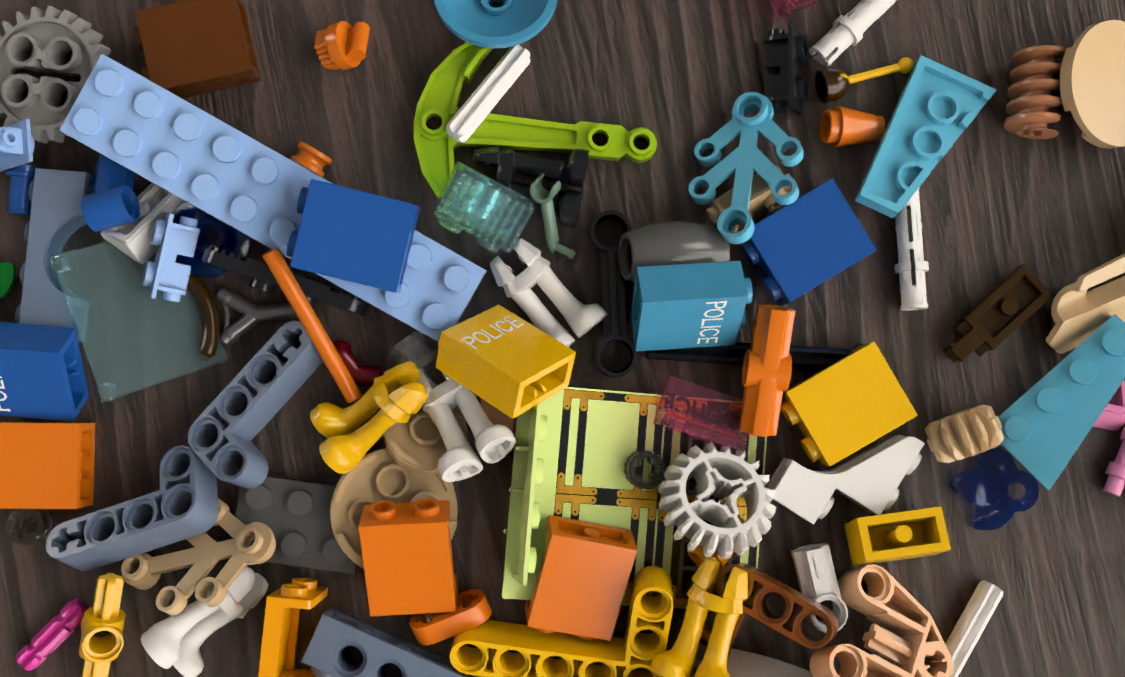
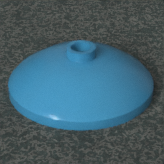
[434,0,558,48]

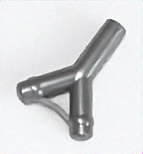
[216,287,298,346]

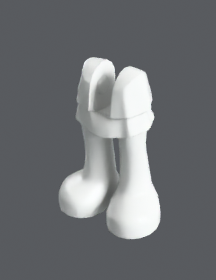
[490,238,607,347]
[418,368,516,482]
[141,566,269,677]

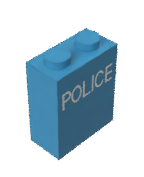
[630,261,753,351]

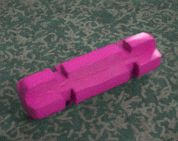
[15,599,89,671]

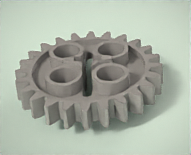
[0,6,112,144]

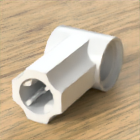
[791,543,848,633]

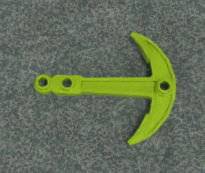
[414,42,657,232]

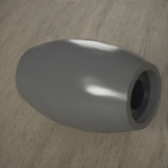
[618,221,730,283]

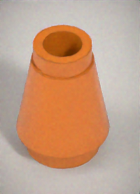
[819,106,885,148]

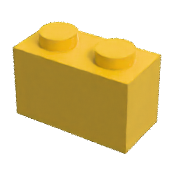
[844,506,951,566]

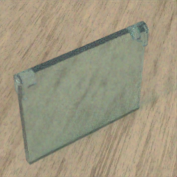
[50,241,228,402]

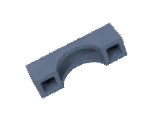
[15,168,94,342]

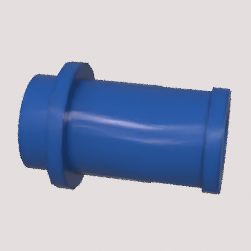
[6,164,38,216]

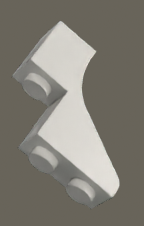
[765,435,925,524]

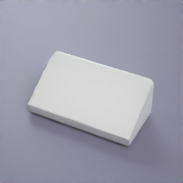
[101,182,197,264]

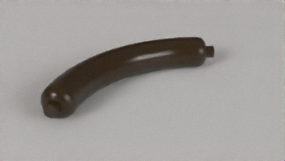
[181,263,220,361]

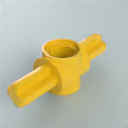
[79,573,125,677]

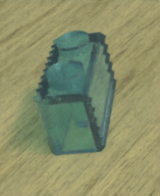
[434,161,534,253]

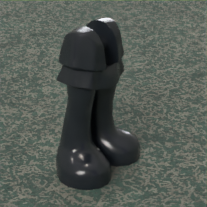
[467,146,590,229]

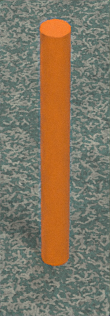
[262,247,362,403]

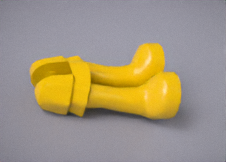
[310,361,428,474]
[650,558,748,677]

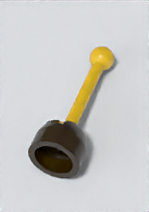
[815,57,914,103]

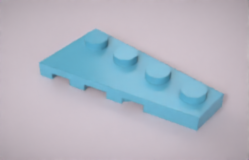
[855,55,996,218]
[998,314,1125,492]

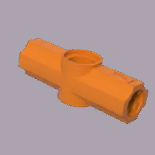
[739,304,795,437]

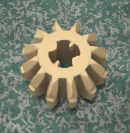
[925,405,1004,463]

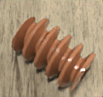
[1004,45,1066,139]

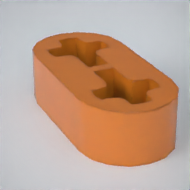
[409,589,492,645]

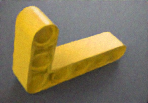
[450,566,673,677]

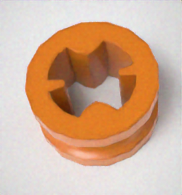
[290,141,333,178]

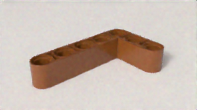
[692,563,838,677]

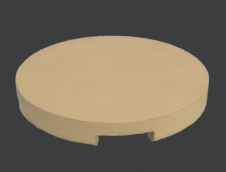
[1060,20,1125,149]
[330,449,458,569]

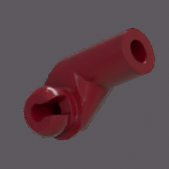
[333,340,382,387]

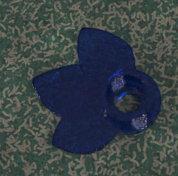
[950,448,1039,530]

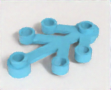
[688,92,804,244]

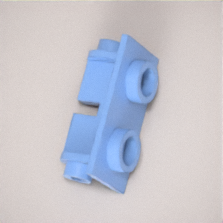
[0,119,35,172]
[142,212,200,302]

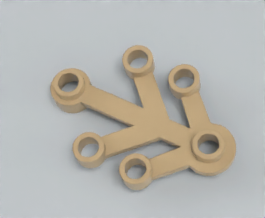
[121,498,276,616]

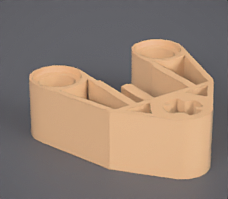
[809,564,953,677]

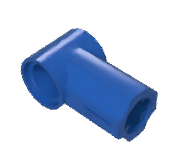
[81,153,141,232]

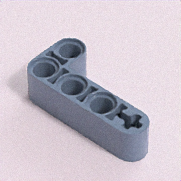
[188,321,323,489]
[46,445,219,571]

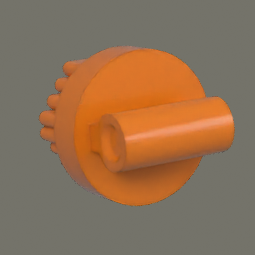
[314,21,370,70]

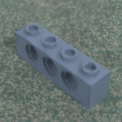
[301,607,481,677]

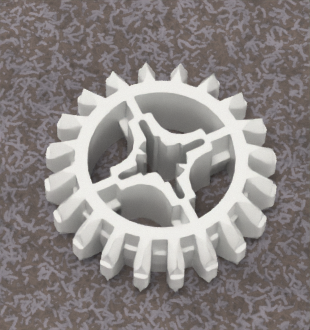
[659,442,776,560]

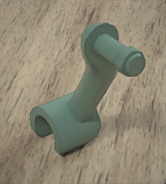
[530,173,576,259]

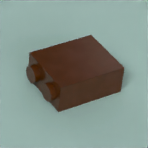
[133,0,262,99]

